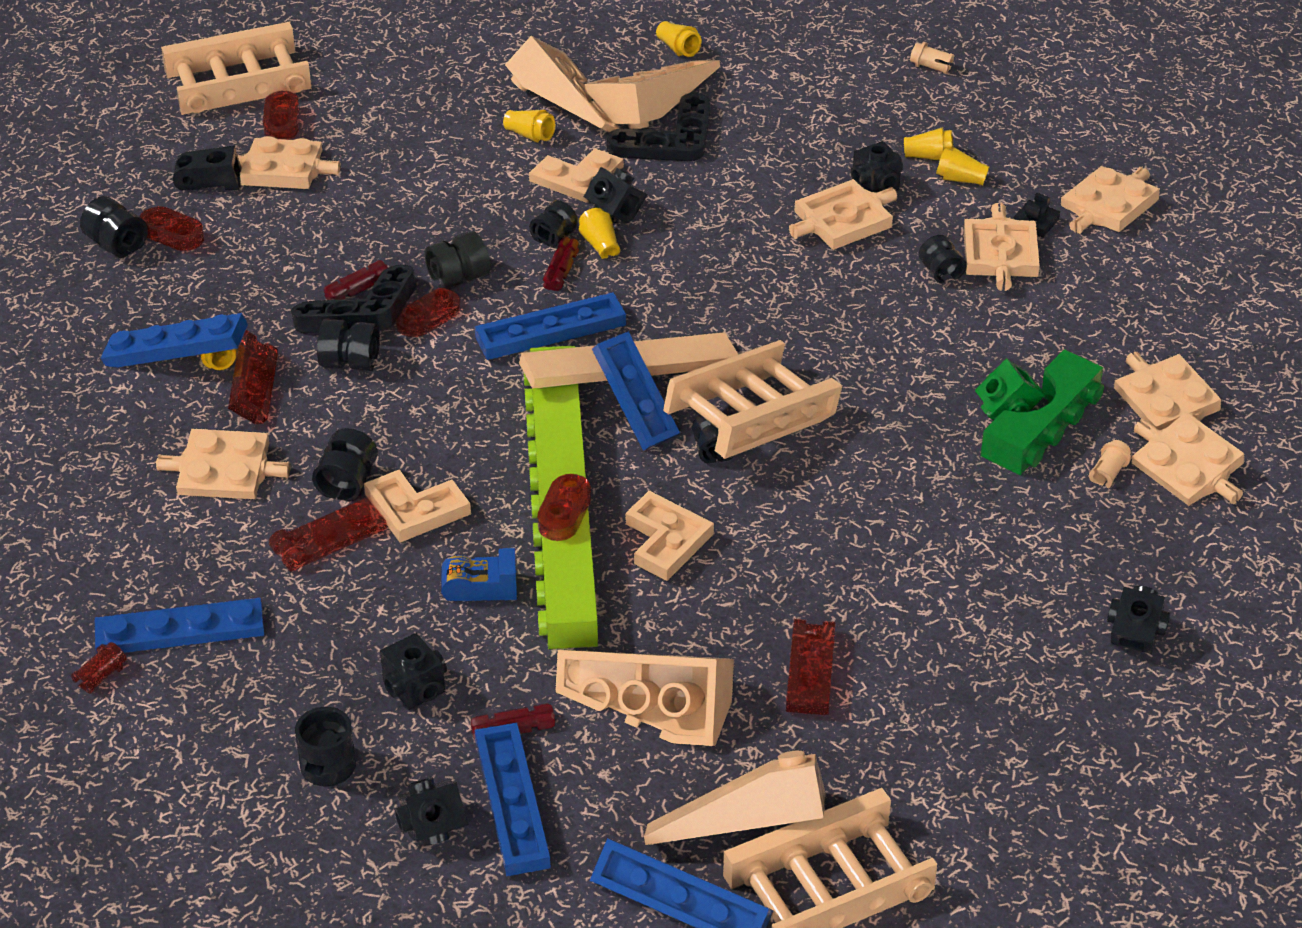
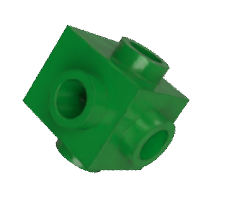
[975,358,1045,421]

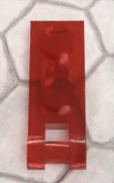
[228,330,278,424]
[268,497,387,572]
[786,618,836,715]

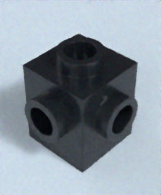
[851,141,903,193]
[583,167,648,223]
[1107,585,1171,654]
[380,632,447,710]
[394,777,469,846]

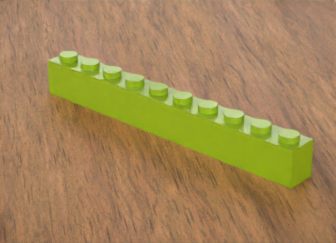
[524,346,598,649]

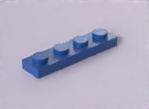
[475,292,626,360]
[100,313,248,368]
[95,598,264,656]
[475,723,551,876]
[590,838,773,928]

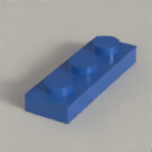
[592,331,680,451]

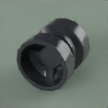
[529,200,578,248]
[919,235,967,284]
[692,415,733,463]

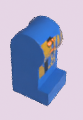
[441,548,517,601]

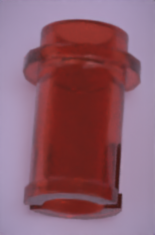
[71,642,127,694]

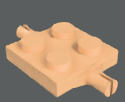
[238,136,341,189]
[1061,166,1160,234]
[789,179,897,250]
[964,203,1040,291]
[1114,352,1221,430]
[1131,412,1244,506]
[156,429,291,499]

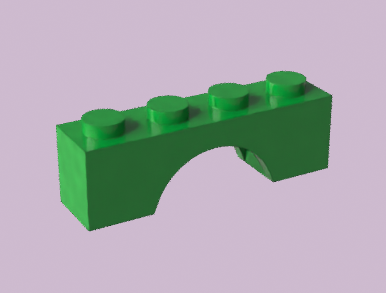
[981,349,1104,475]

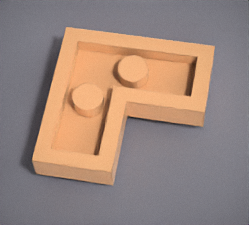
[529,148,624,203]
[364,470,471,543]
[626,491,714,581]

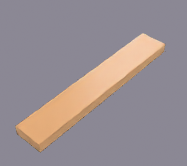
[519,332,738,389]

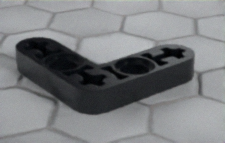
[607,92,710,161]
[291,264,417,333]

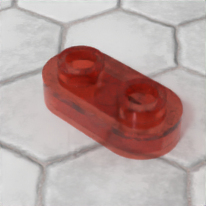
[263,91,300,140]
[139,206,204,251]
[396,288,461,337]
[537,474,591,541]

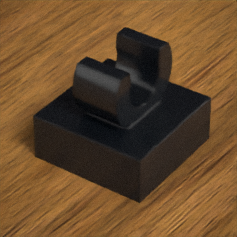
[1013,193,1060,238]

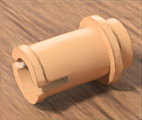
[910,42,954,74]
[1089,440,1131,488]

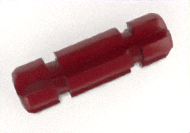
[543,237,579,291]
[324,260,389,300]
[470,703,555,740]

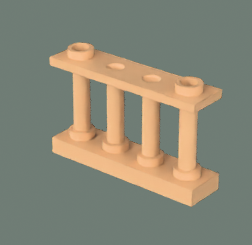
[161,22,311,115]
[663,340,843,459]
[723,788,937,928]

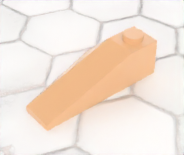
[505,36,620,132]
[585,60,720,129]
[556,650,734,746]
[644,751,825,845]

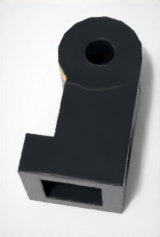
[173,146,242,190]

